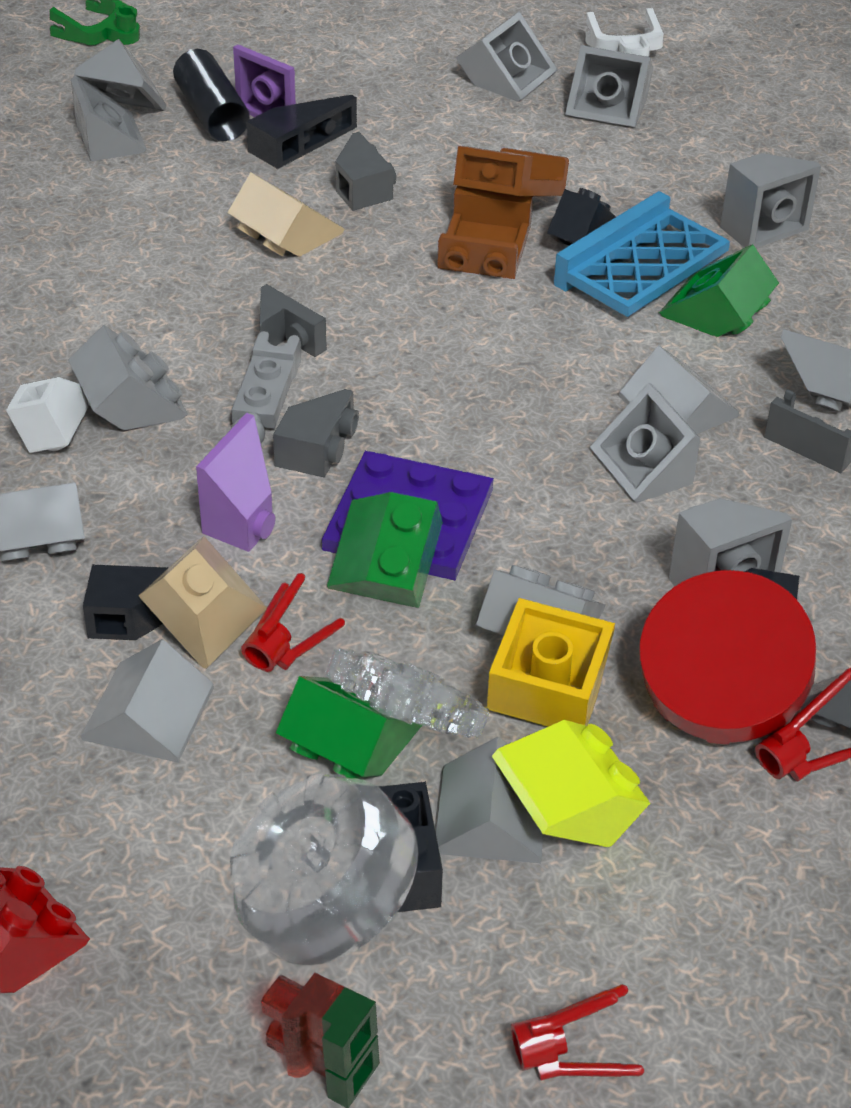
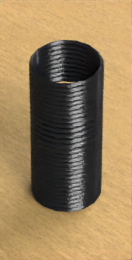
[173,48,250,141]

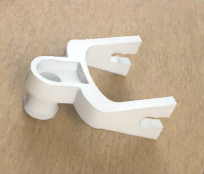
[585,8,664,57]

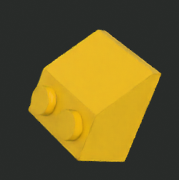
[487,598,615,727]

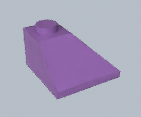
[233,44,296,117]
[196,413,275,552]

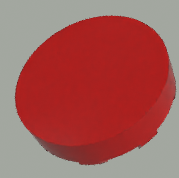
[640,570,816,745]

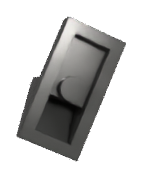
[260,284,327,357]

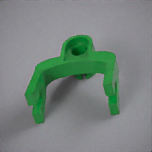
[50,0,140,45]

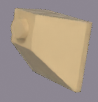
[139,536,267,669]

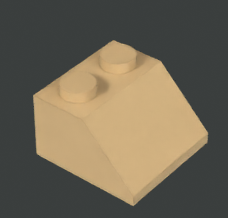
[227,172,345,257]

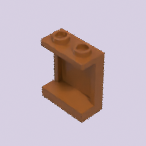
[453,146,569,196]
[438,186,533,279]

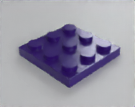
[322,450,494,581]

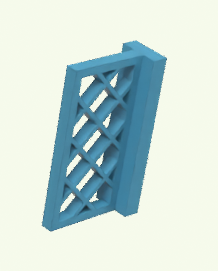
[554,191,730,317]

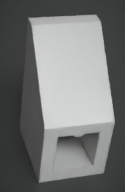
[6,377,90,453]

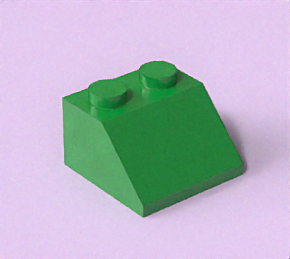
[659,244,779,337]
[327,492,443,608]
[276,676,425,781]

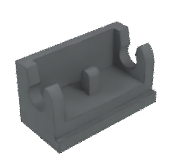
[764,389,851,474]

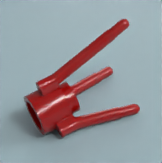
[241,573,345,672]
[755,668,851,782]
[511,984,644,1081]

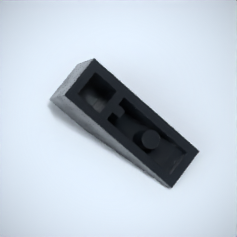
[246,94,357,169]

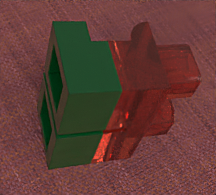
[261,972,380,1108]

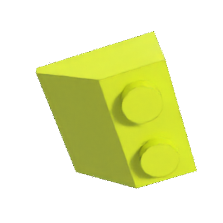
[492,720,650,847]

